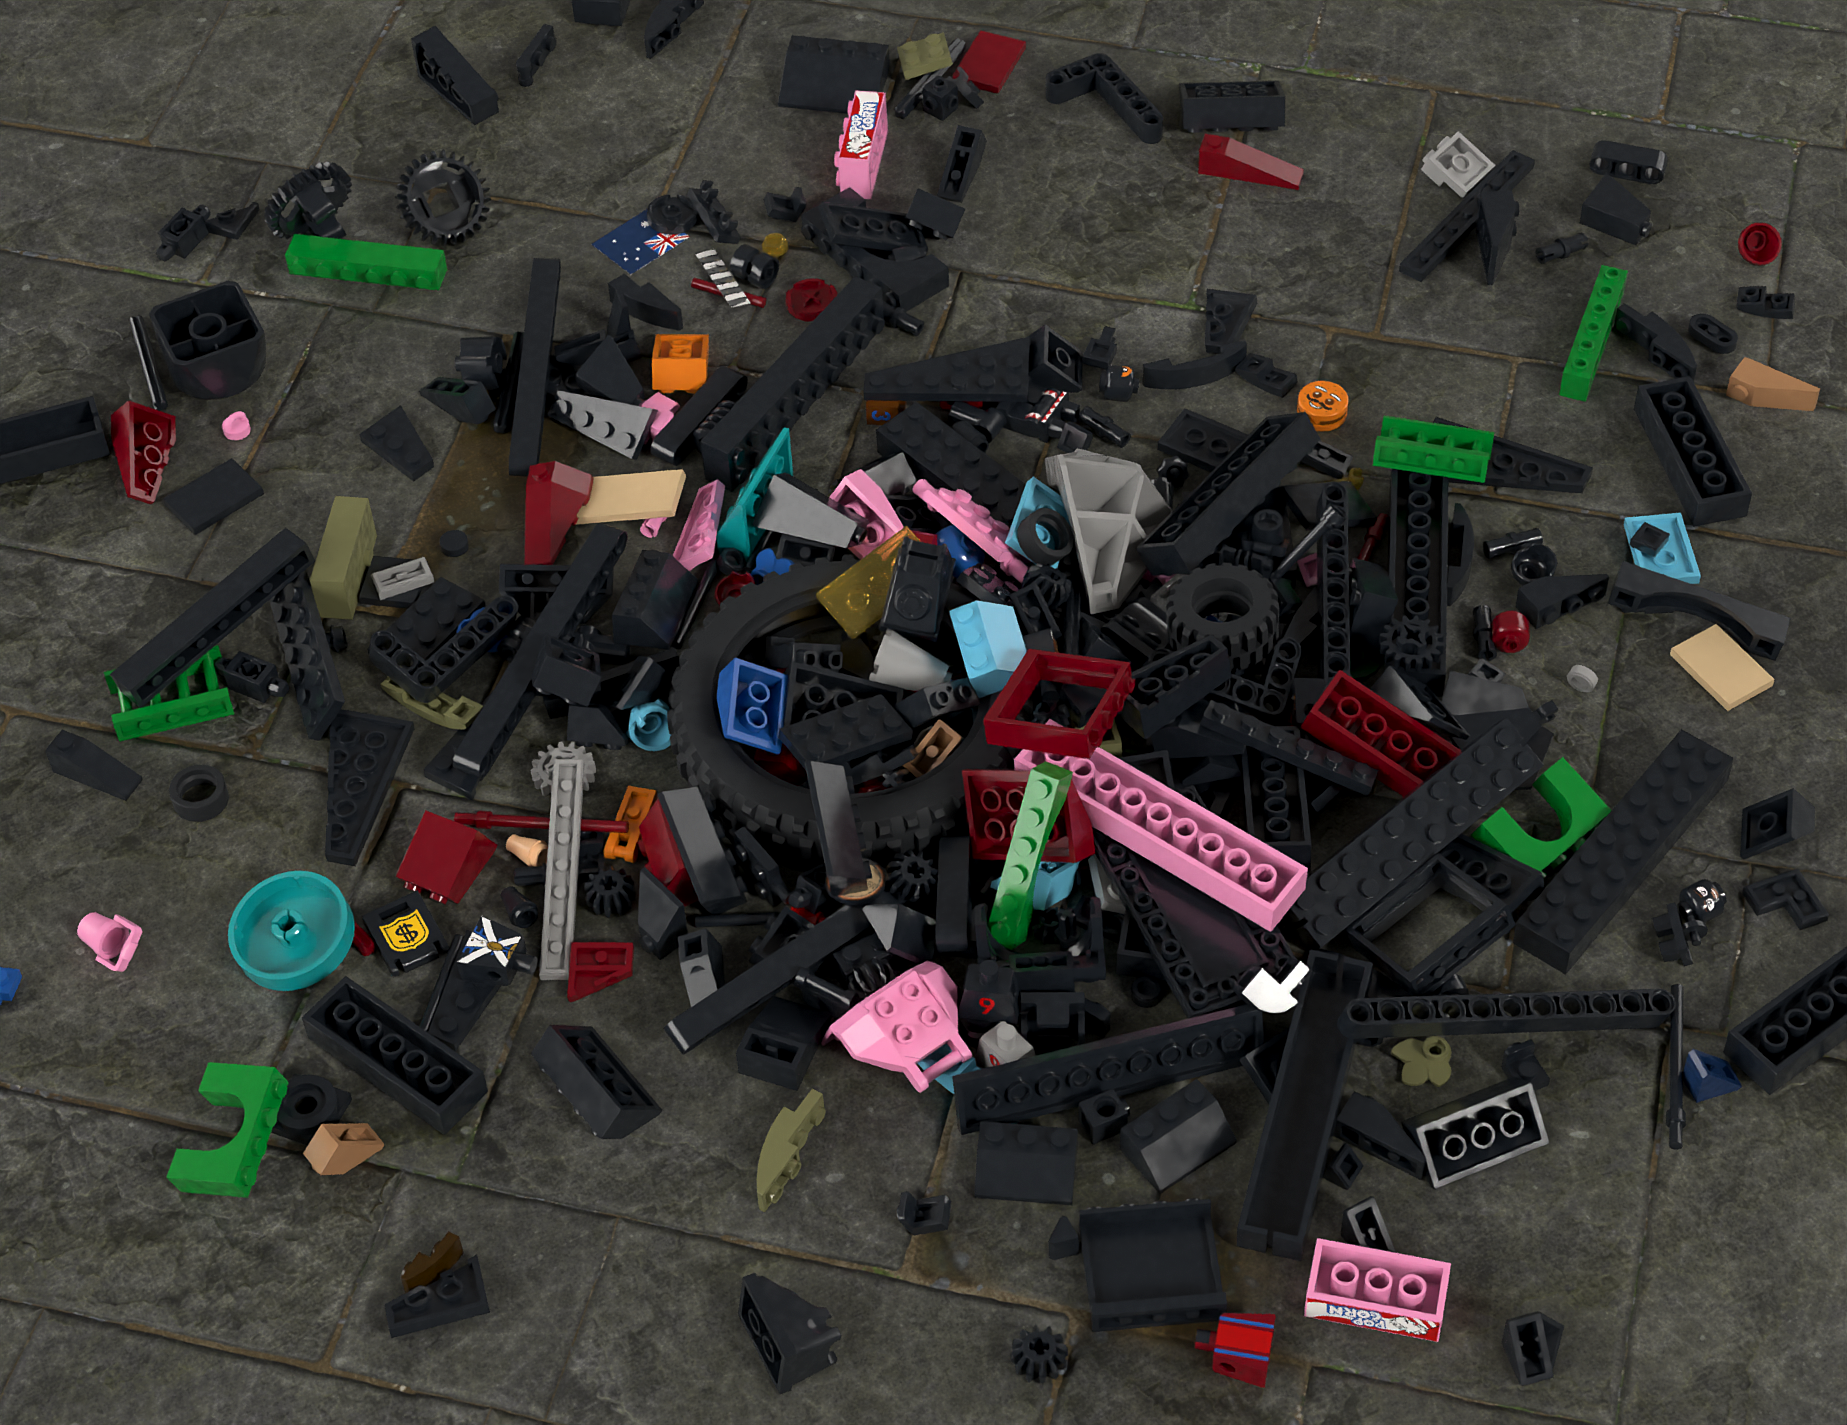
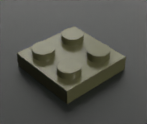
[897,32,953,80]

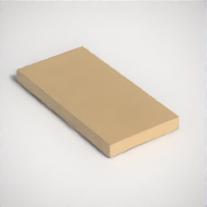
[575,469,686,525]

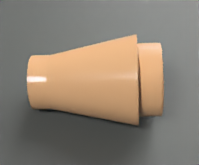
[506,834,548,867]

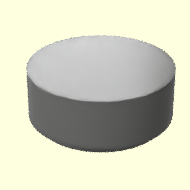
[1567,665,1598,692]

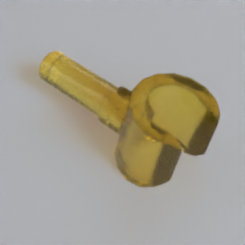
[1324,467,1364,490]

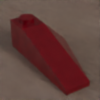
[1198,134,1304,190]
[525,461,594,565]

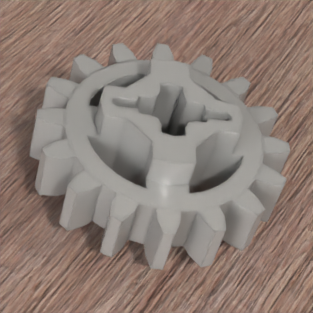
[531,742,596,796]

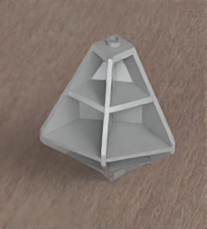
[1045,448,1172,614]

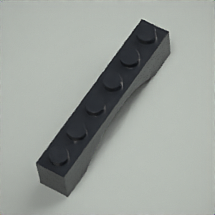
[1607,561,1791,661]

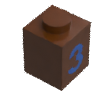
[866,400,907,425]

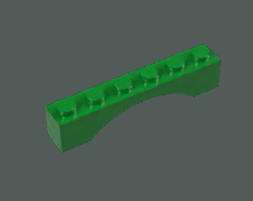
[988,761,1073,950]

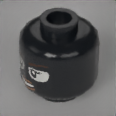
[1677,879,1727,923]

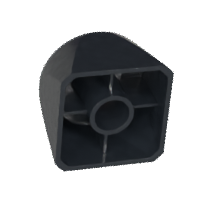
[149,281,266,400]

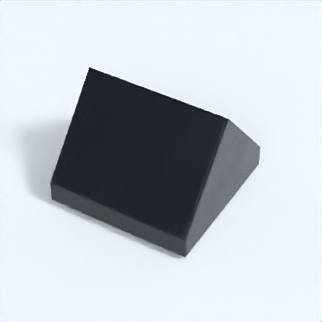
[1323,1143,1364,1190]
[1049,1215,1079,1260]

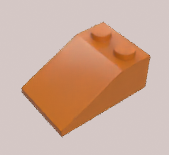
[652,334,709,394]

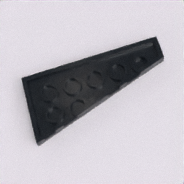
[1433,417,1593,494]
[325,709,415,867]

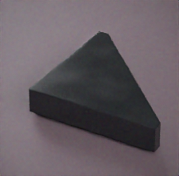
[205,202,260,240]

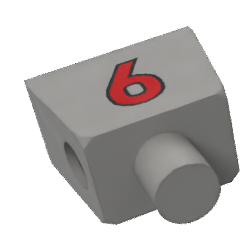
[975,1021,1035,1068]

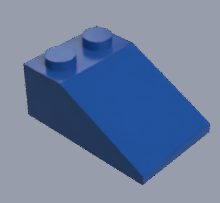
[717,658,788,755]

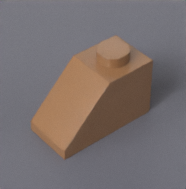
[902,719,963,778]
[303,1123,385,1175]

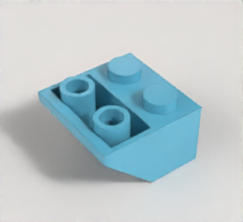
[991,861,1080,911]

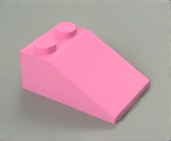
[830,469,908,562]

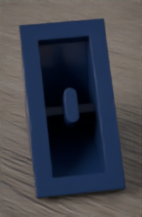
[1683,1049,1742,1103]

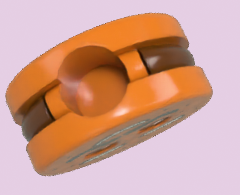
[1297,381,1349,432]

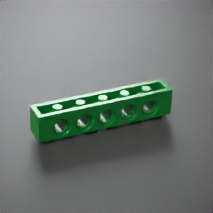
[1559,265,1628,402]

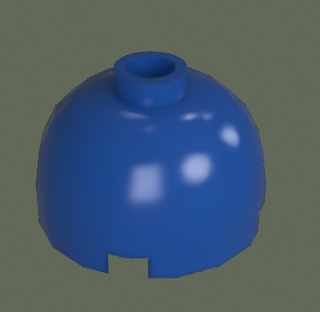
[936,524,986,578]

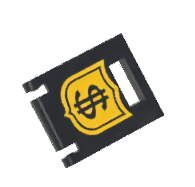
[362,890,449,978]

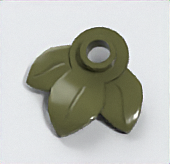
[1391,1036,1452,1087]

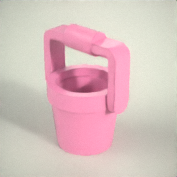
[77,912,142,972]

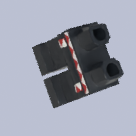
[997,376,1080,443]

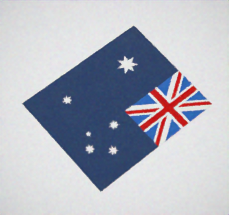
[591,209,690,275]

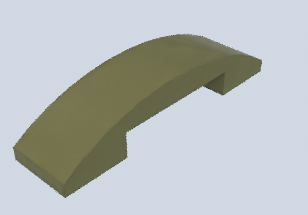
[380,666,484,729]

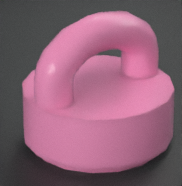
[222,411,251,440]

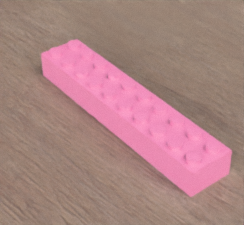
[1014,719,1308,932]

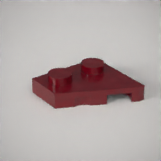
[567,942,634,1002]

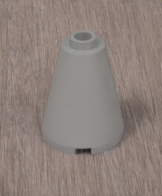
[869,629,953,691]

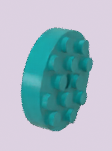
[228,871,355,991]

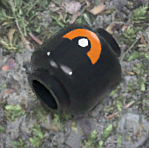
[1099,365,1139,402]

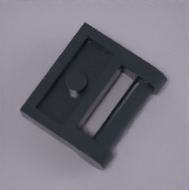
[795,967,860,1020]

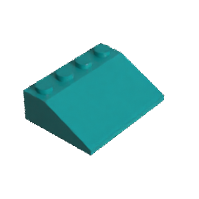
[716,427,793,561]

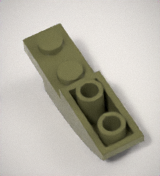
[757,1089,826,1212]

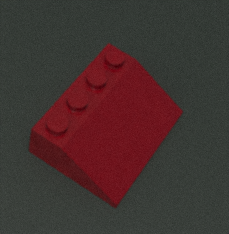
[962,769,1095,863]

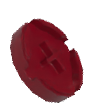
[786,278,838,321]

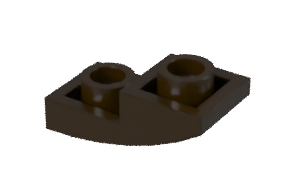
[401,1231,464,1293]

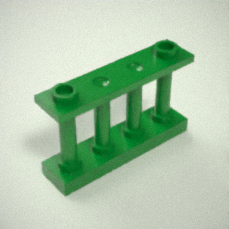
[1372,415,1495,483]
[104,645,234,742]

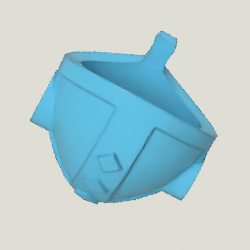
[626,698,671,751]

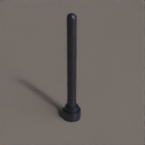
[1268,503,1346,580]

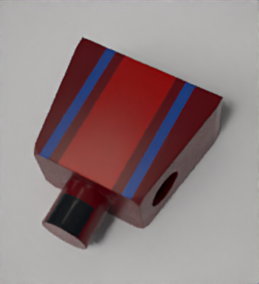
[1195,1313,1276,1388]

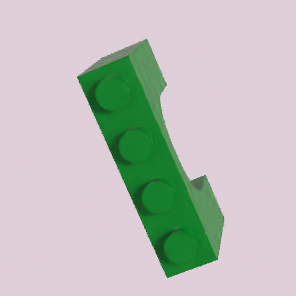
[1471,757,1612,878]
[166,1062,288,1198]

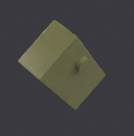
[310,496,377,620]

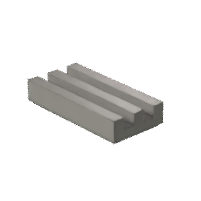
[371,557,434,600]

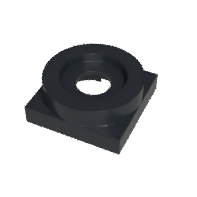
[271,1073,352,1146]

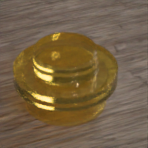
[762,233,788,257]

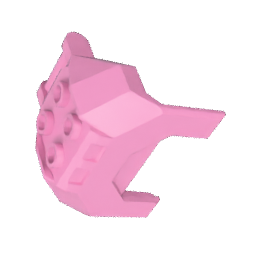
[821,961,972,1093]

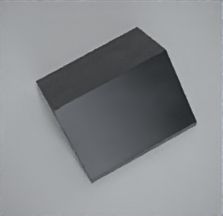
[863,904,936,964]

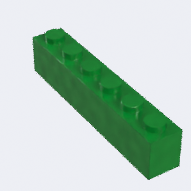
[285,234,447,290]

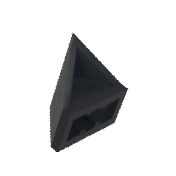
[1502,1311,1564,1386]

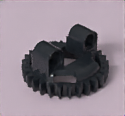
[395,150,491,246]
[264,162,352,239]

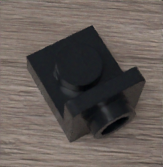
[1501,1039,1550,1091]

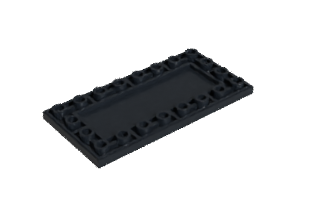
[1092,785,1297,1019]

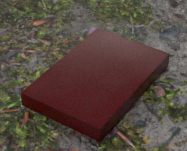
[952,30,1026,94]

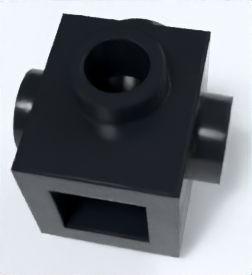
[922,75,959,121]

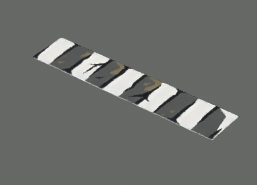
[695,250,750,307]

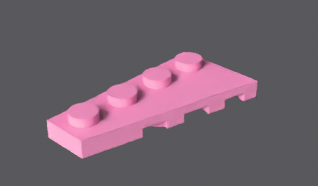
[673,479,725,571]

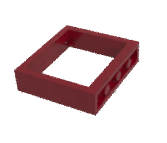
[983,649,1135,759]

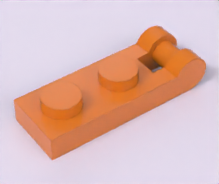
[604,786,658,863]

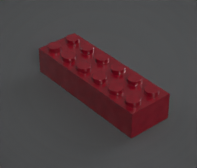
[1300,670,1461,797]

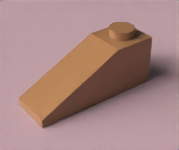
[1726,357,1820,411]

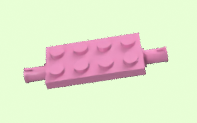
[912,479,1031,584]

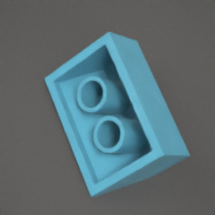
[949,601,1027,698]

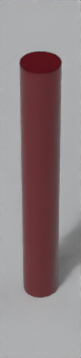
[691,278,766,308]

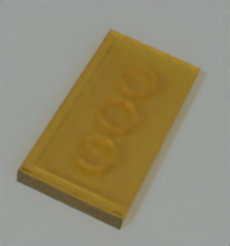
[816,526,921,639]

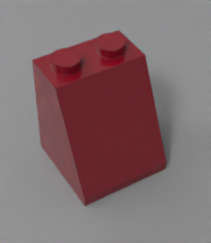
[395,810,498,905]

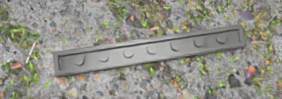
[539,759,585,980]

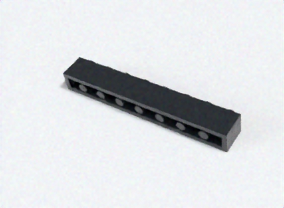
[110,527,316,708]

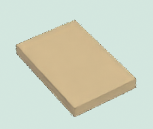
[1670,624,1775,711]

